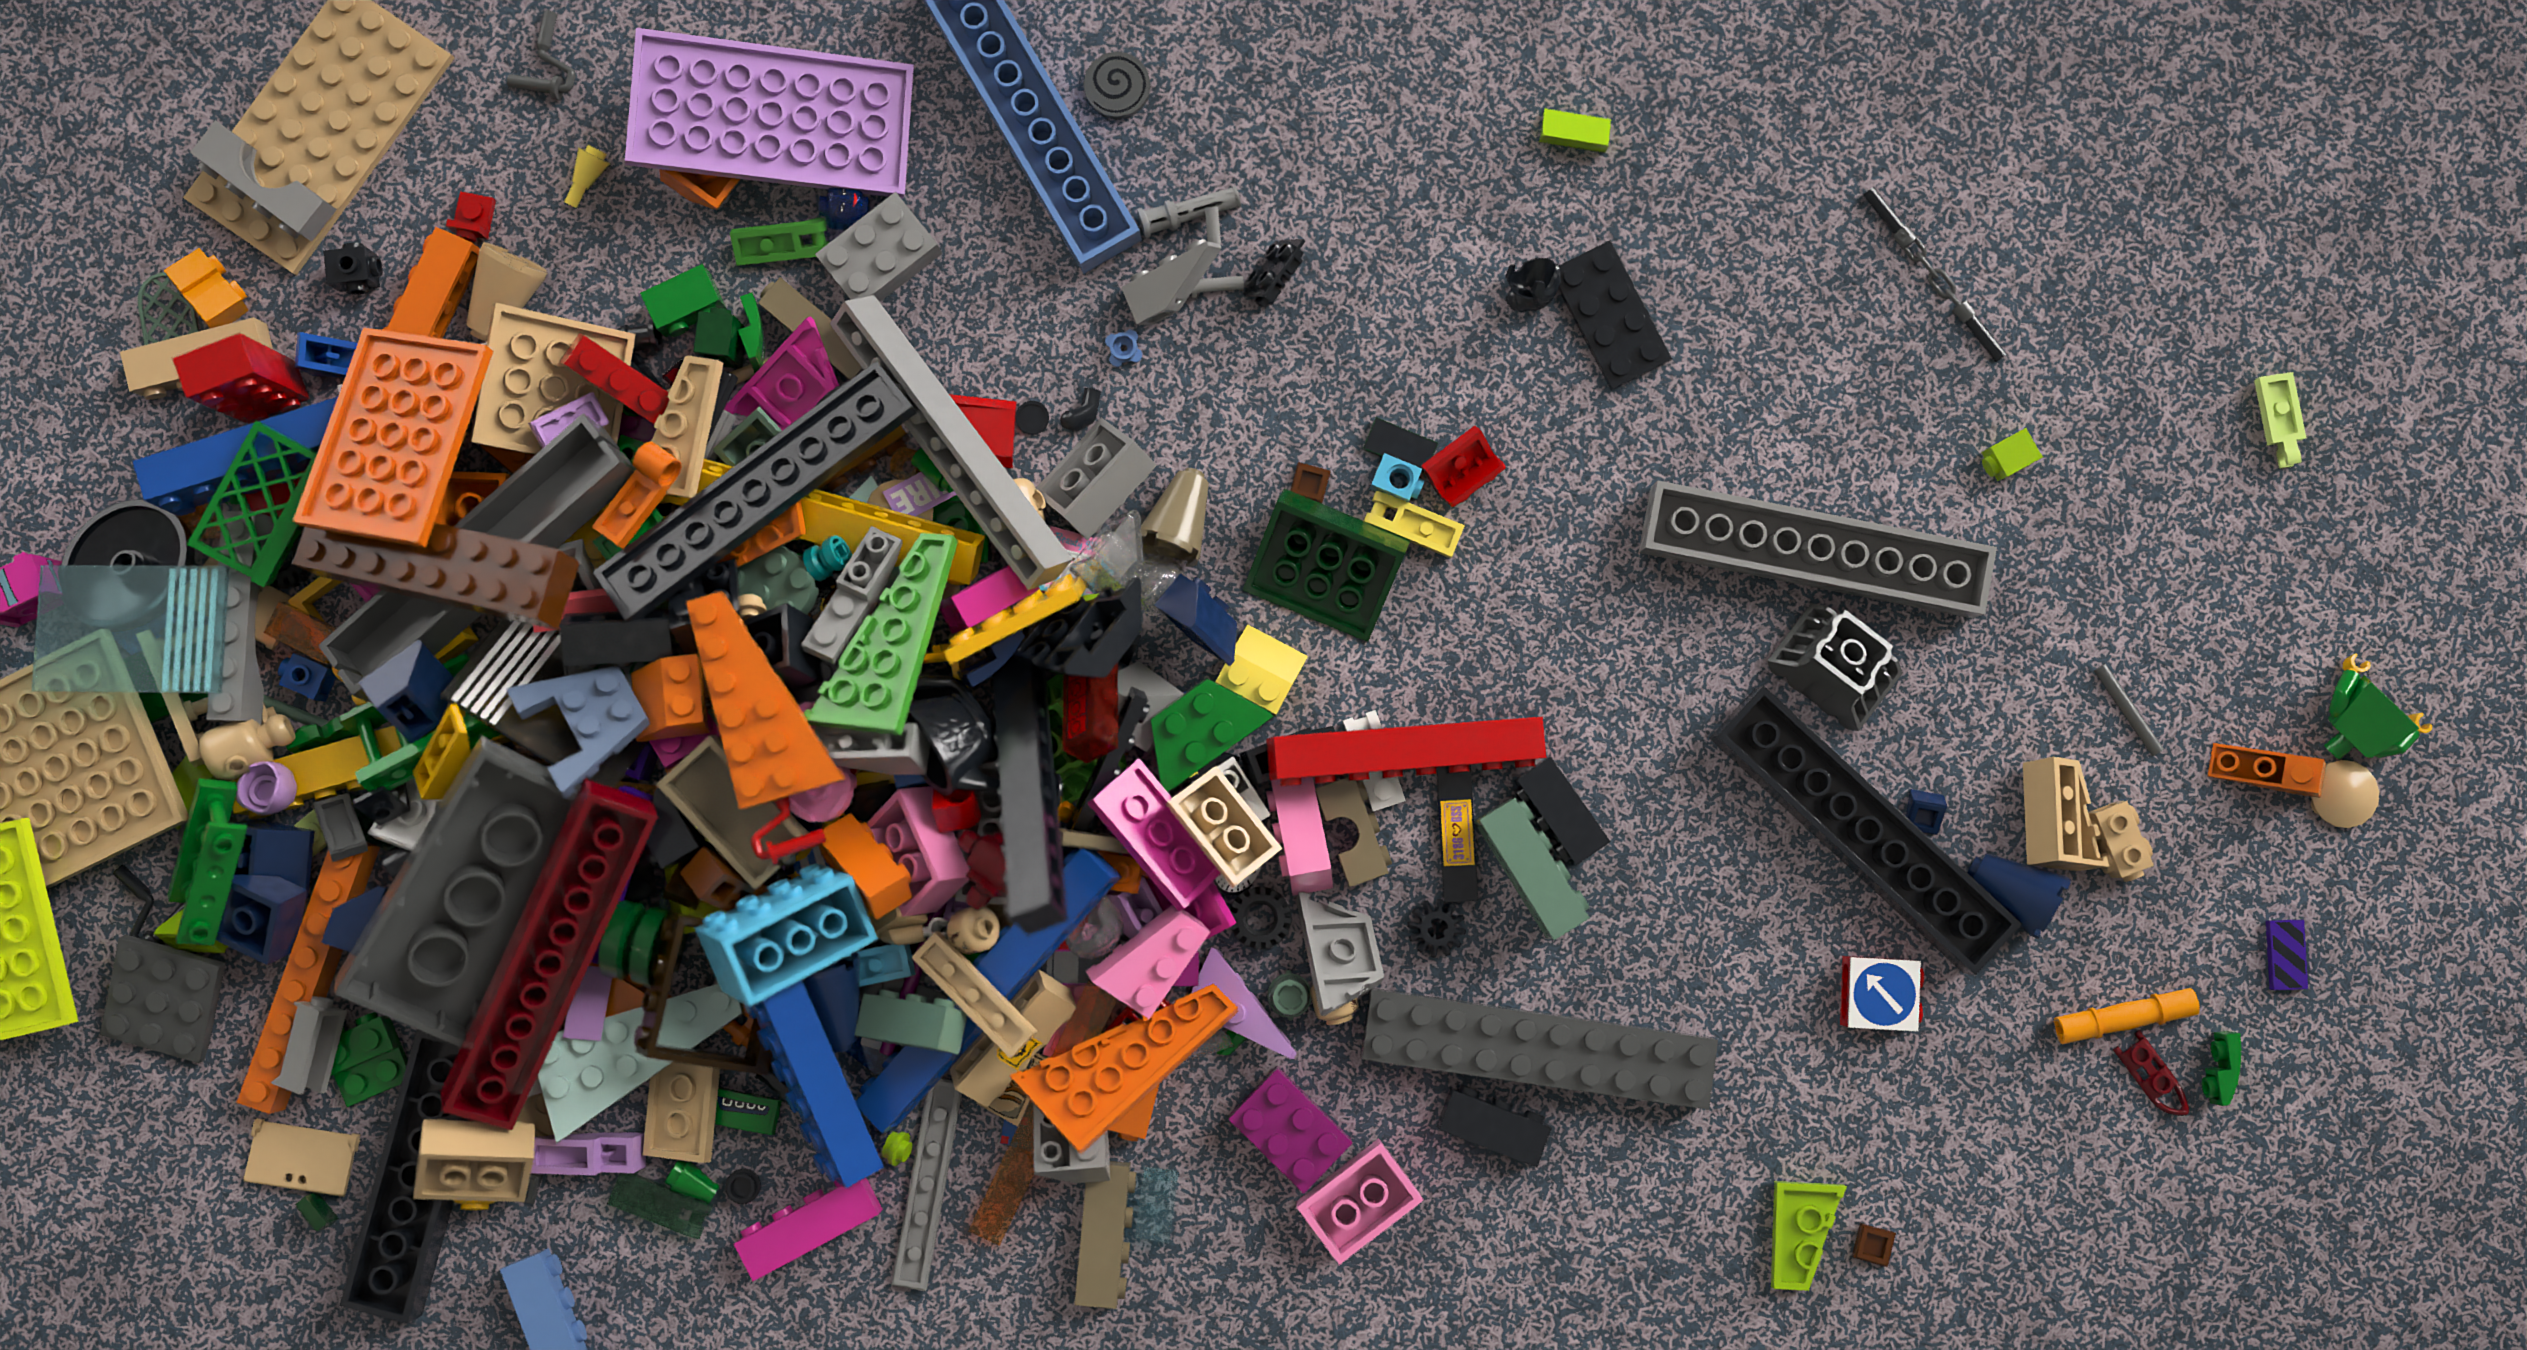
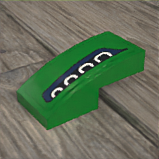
[738,292,765,373]
[715,1087,782,1135]

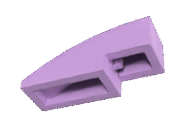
[531,1132,646,1175]

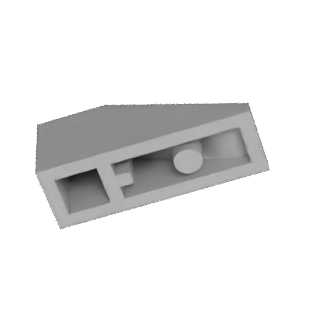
[815,723,931,775]

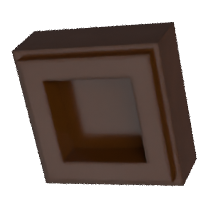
[1290,462,1331,504]
[1852,1223,1896,1267]

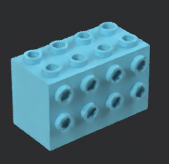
[694,863,878,1006]

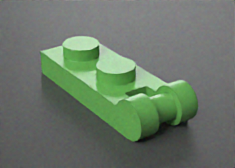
[730,218,830,266]

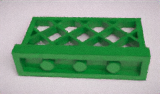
[187,421,318,587]

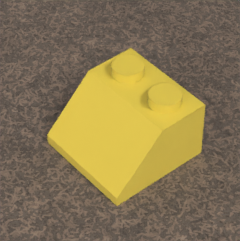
[1215,625,1308,716]

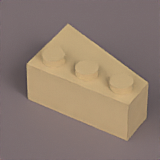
[2023,757,2109,871]

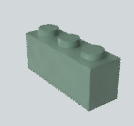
[855,990,967,1055]

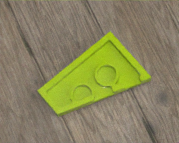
[1771,1181,1847,1291]

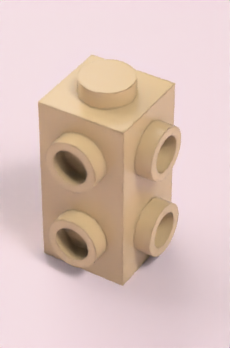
[2088,801,2154,882]

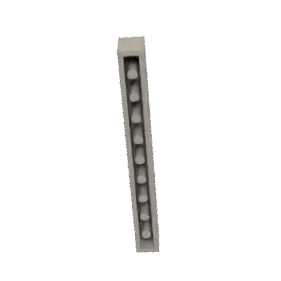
[830,295,1073,590]

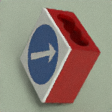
[1840,956,1924,1031]

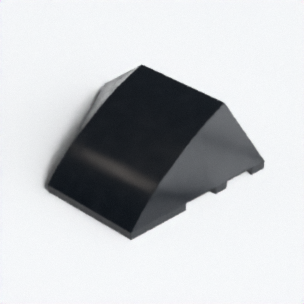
[1012,576,1141,678]

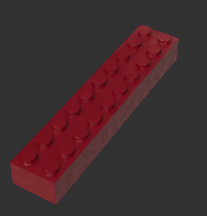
[440,778,658,1130]

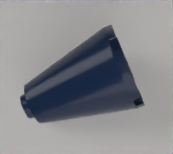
[1967,854,2071,939]
[801,951,860,1053]

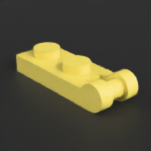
[1364,491,1465,558]

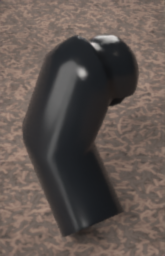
[1060,388,1101,431]

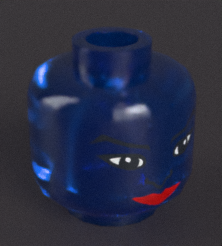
[819,187,868,231]

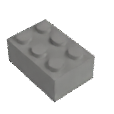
[815,192,942,302]

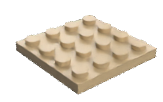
[469,303,636,455]

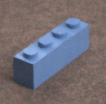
[500,1248,587,1350]

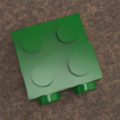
[330,1012,408,1107]

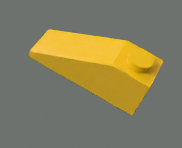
[413,704,471,800]

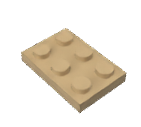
[643,1062,720,1163]

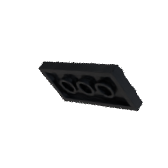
[1558,240,1673,391]

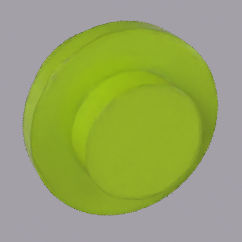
[882,1131,913,1166]

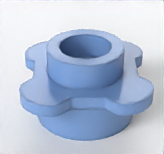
[1105,330,1142,367]

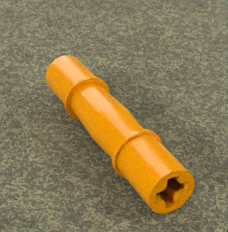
[2054,988,2200,1044]

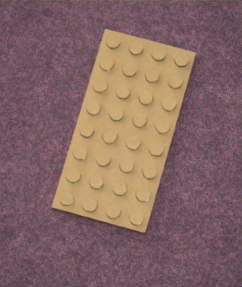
[183,0,454,275]

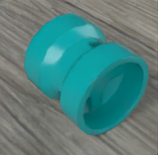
[803,535,852,581]

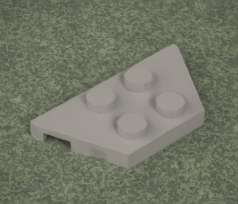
[1296,892,1384,1016]

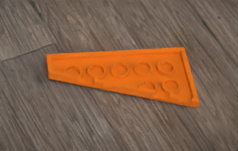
[686,592,847,810]
[1009,983,1238,1155]

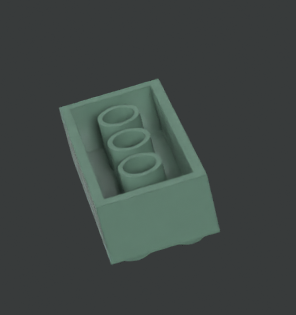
[1474,798,1590,940]

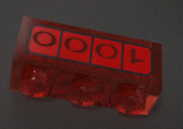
[1063,662,1118,763]

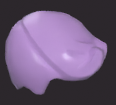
[236,761,297,815]

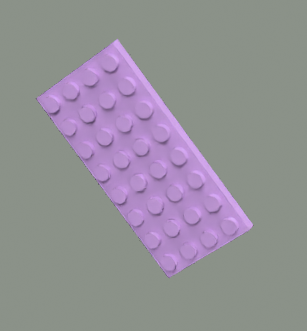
[625,28,914,198]

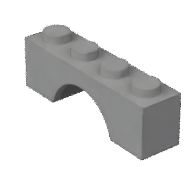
[190,120,337,242]

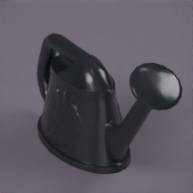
[905,675,1063,807]

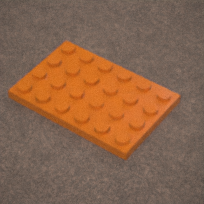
[293,327,493,547]

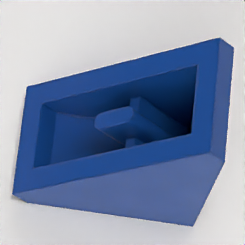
[295,332,358,377]

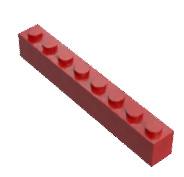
[1266,717,1547,786]

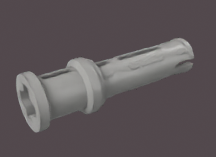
[1137,186,1241,239]

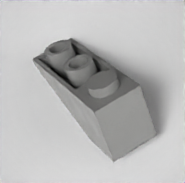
[1121,239,1222,326]

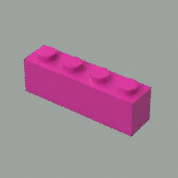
[734,1178,883,1281]

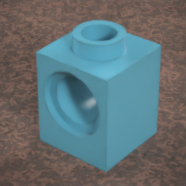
[1370,453,1425,502]

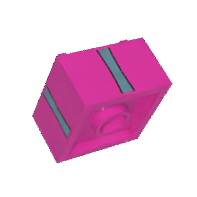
[0,552,66,627]

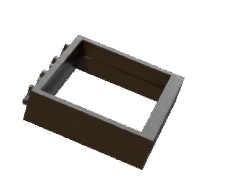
[634,911,772,1075]

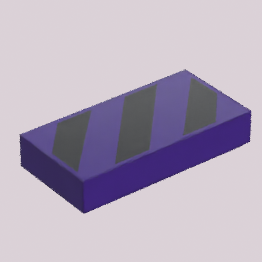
[2265,920,2308,990]

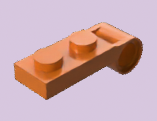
[592,442,682,549]

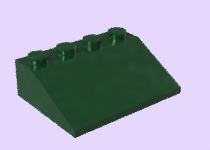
[1243,488,1410,642]

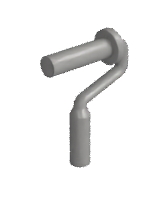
[1190,207,1244,298]

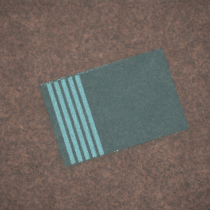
[32,565,230,693]

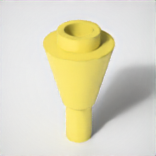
[564,145,610,208]

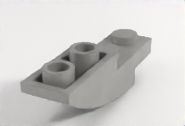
[801,526,903,665]

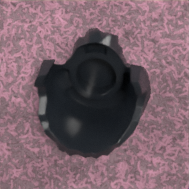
[1505,258,1561,312]

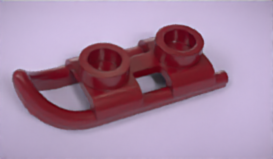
[2113,1030,2189,1116]

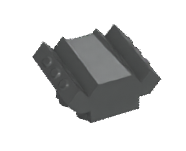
[1767,603,1903,731]

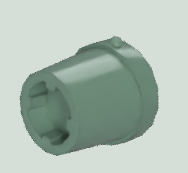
[1267,970,1311,1021]

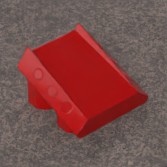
[949,394,1017,468]

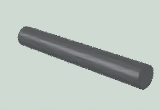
[2094,663,2164,756]

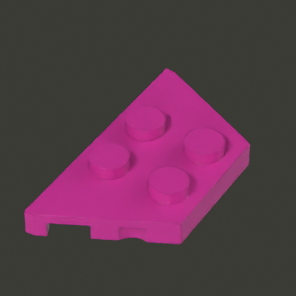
[724,316,839,431]

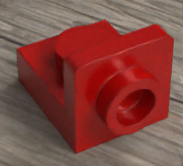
[446,191,496,242]

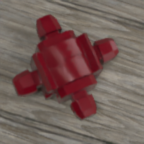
[957,830,1008,910]

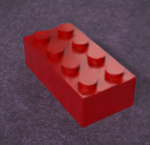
[172,332,310,424]

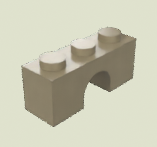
[1315,777,1392,887]

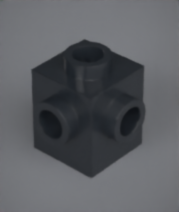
[323,243,383,295]

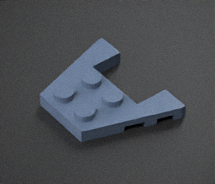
[506,666,650,799]

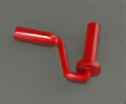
[751,797,827,866]

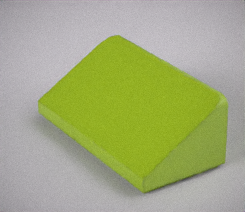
[1539,109,1611,153]

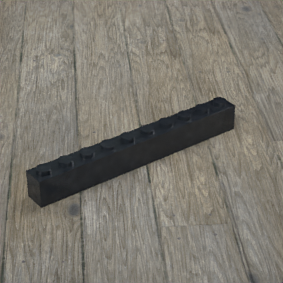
[990,625,1068,936]

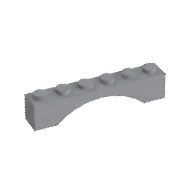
[207,511,274,724]

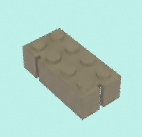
[656,734,809,890]

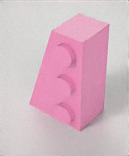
[1266,777,1333,896]
[1086,905,1210,1019]

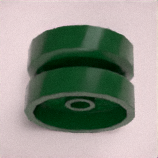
[599,900,673,987]

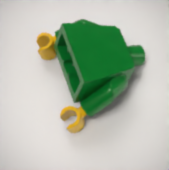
[2324,654,2432,760]

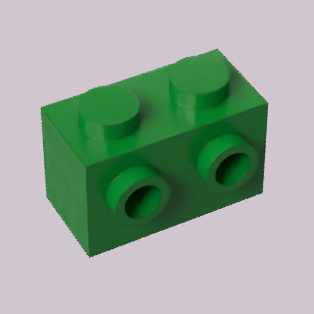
[640,264,727,337]

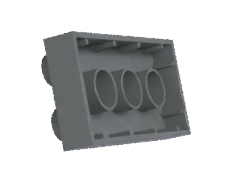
[334,736,581,1047]

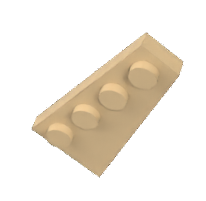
[651,355,724,499]

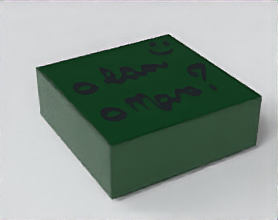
[295,1193,339,1231]

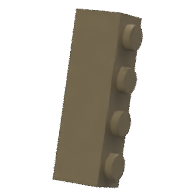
[1074,1161,1137,1309]

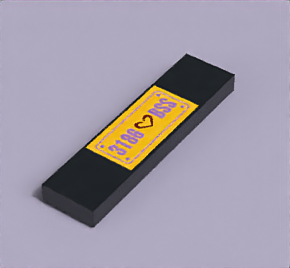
[1436,765,1478,903]

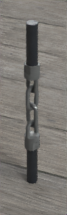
[1863,186,2007,362]

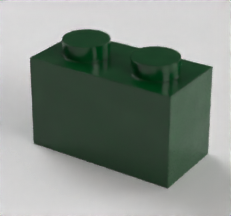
[694,307,745,369]

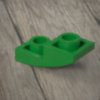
[2202,1031,2241,1106]

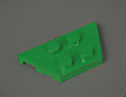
[1150,678,1274,792]

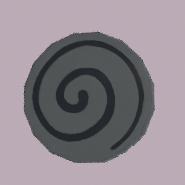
[1083,51,1151,120]

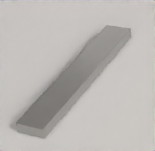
[892,1078,962,1291]

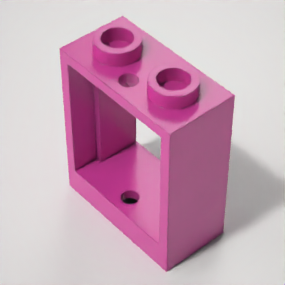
[939,565,1040,634]

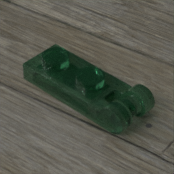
[607,1173,713,1239]

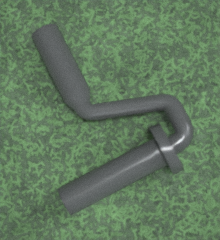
[507,10,576,100]

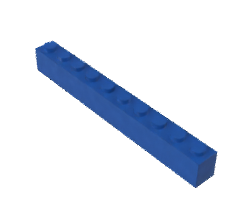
[855,848,1122,1134]

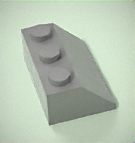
[1036,417,1157,540]

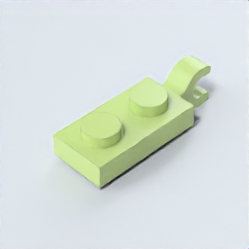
[2254,372,2306,469]

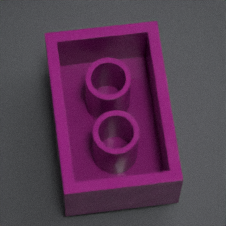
[1228,1066,1353,1194]

